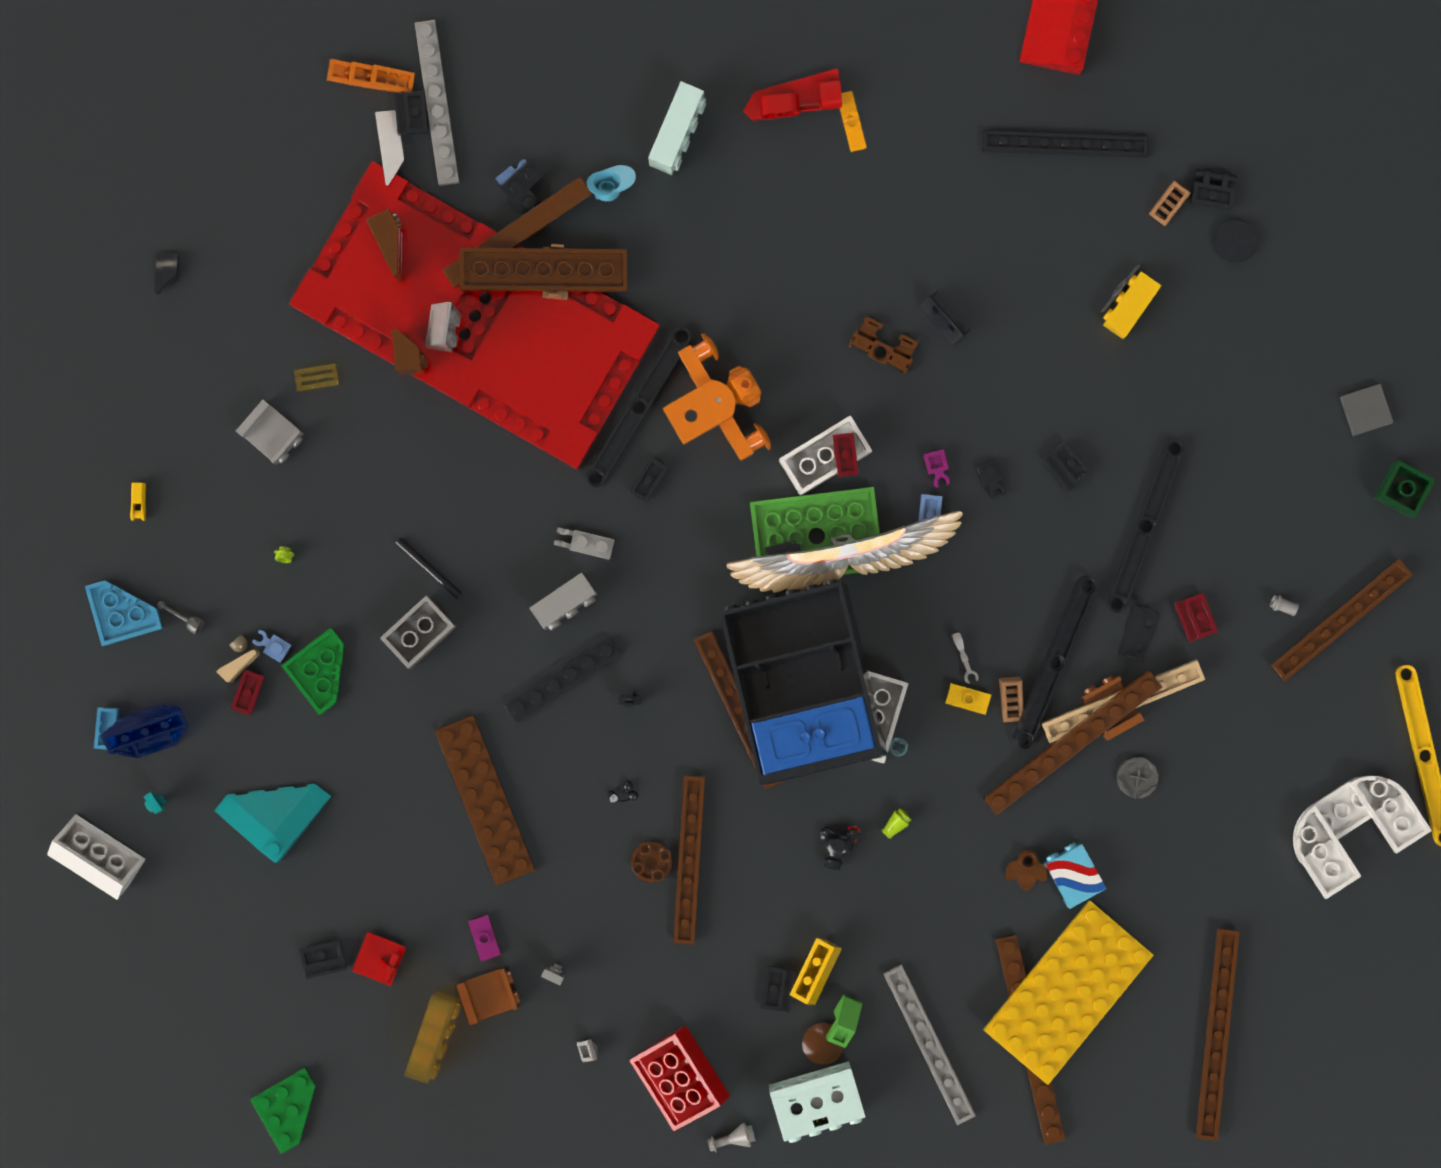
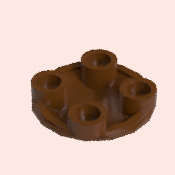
[631,841,672,883]
[802,1023,843,1065]

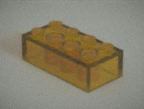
[404,990,462,1084]

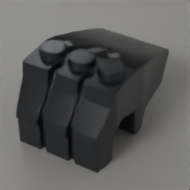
[764,541,802,555]

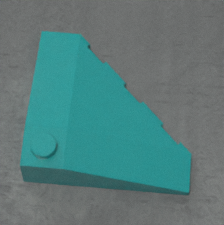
[214,783,332,863]

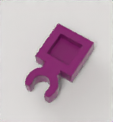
[923,449,950,488]

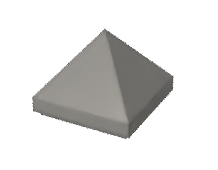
[576,1039,598,1062]

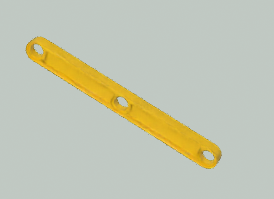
[1395,665,1441,846]

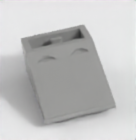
[425,302,461,352]

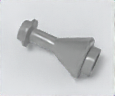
[707,1123,756,1153]

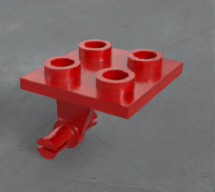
[352,932,407,986]

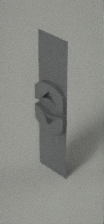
[1100,265,1141,312]

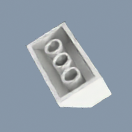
[47,814,145,899]

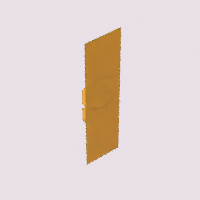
[840,91,867,152]

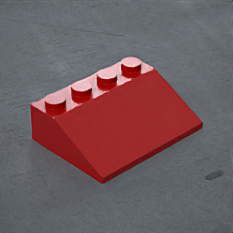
[1019,0,1098,75]
[629,1025,730,1131]

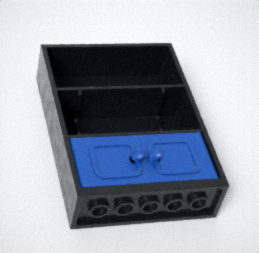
[719,579,888,785]

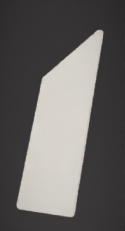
[375,110,404,185]

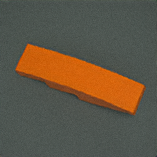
[327,59,415,93]

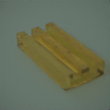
[294,364,339,392]

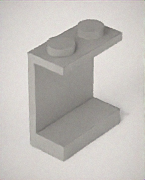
[236,400,304,465]

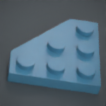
[85,580,164,646]

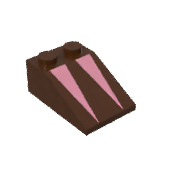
[366,209,404,282]

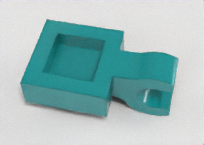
[144,791,166,814]

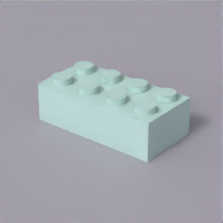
[648,81,706,175]

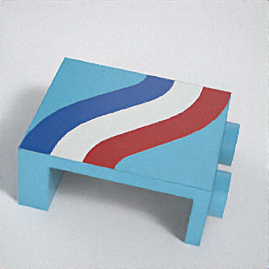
[1043,842,1106,909]

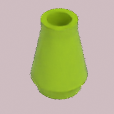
[882,808,912,839]

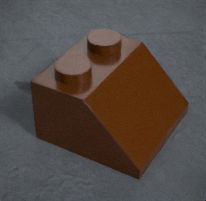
[392,329,428,376]

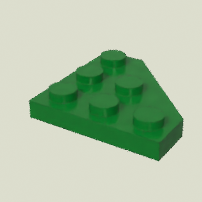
[282,628,345,715]
[250,1067,316,1154]

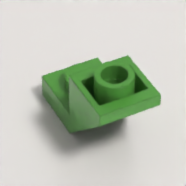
[826,995,862,1048]

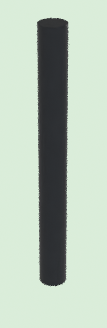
[395,538,462,599]

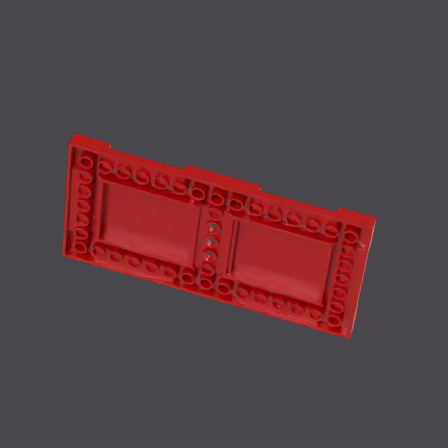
[289,161,660,470]

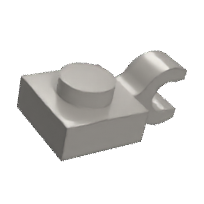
[541,963,565,985]

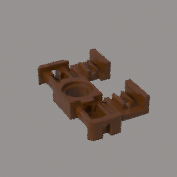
[849,316,918,374]

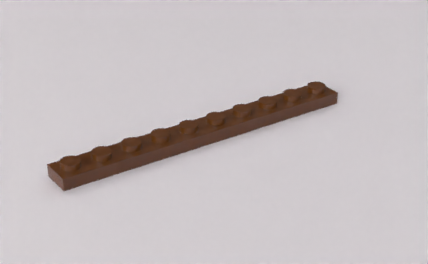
[983,670,1162,815]
[1195,928,1240,1141]
[995,934,1066,1145]

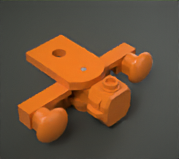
[663,333,771,461]

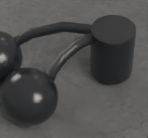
[607,781,638,802]

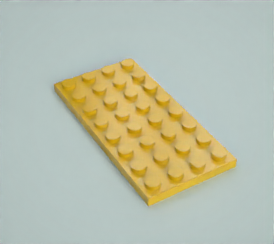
[983,901,1154,1085]

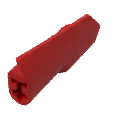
[743,69,842,121]

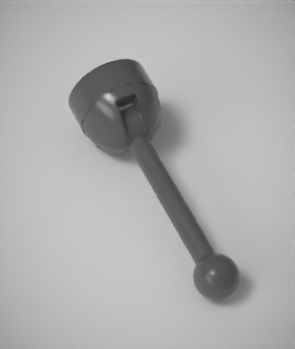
[157,601,205,635]

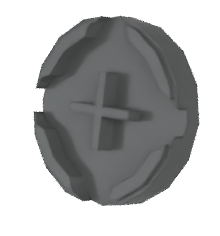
[1117,757,1159,798]

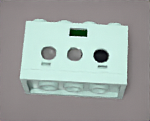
[769,1061,865,1143]

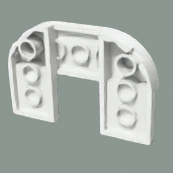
[1293,775,1432,899]

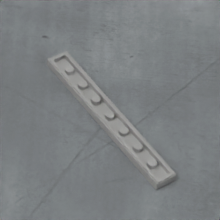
[883,964,976,1125]

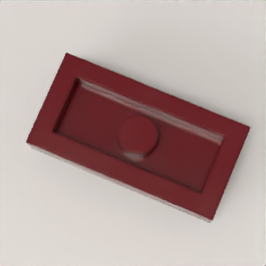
[832,432,859,477]
[230,669,265,716]

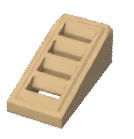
[216,650,260,683]

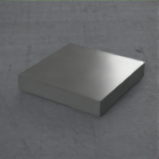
[1340,384,1394,436]

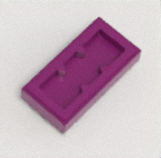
[468,915,501,961]

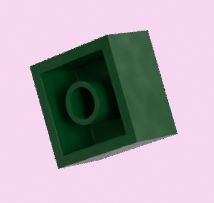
[1373,460,1436,518]

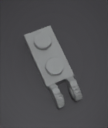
[554,528,615,560]

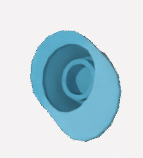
[587,165,636,202]

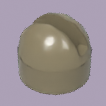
[229,634,247,652]

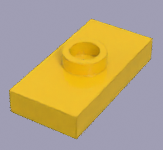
[945,683,991,715]

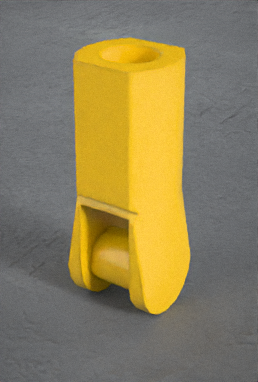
[130,483,146,521]

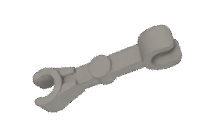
[952,632,978,684]

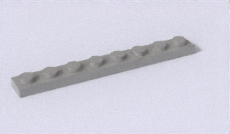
[415,20,460,186]

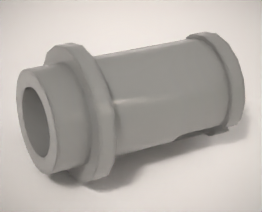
[1270,595,1299,616]

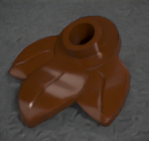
[1005,850,1047,892]

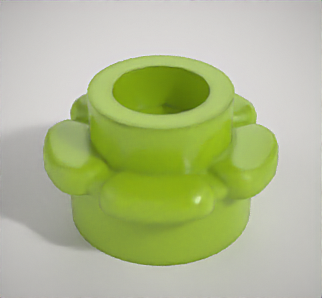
[274,547,294,563]

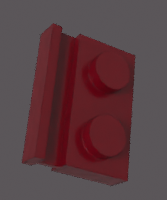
[1174,593,1218,642]

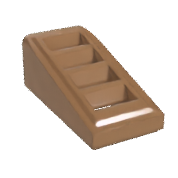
[1149,180,1191,226]
[999,677,1024,722]

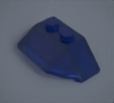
[101,704,189,758]

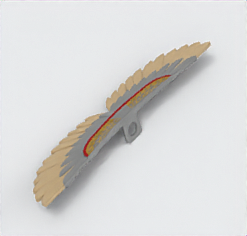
[727,511,963,593]

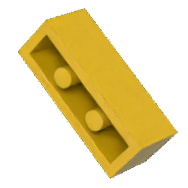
[1103,272,1161,339]
[790,938,842,1005]

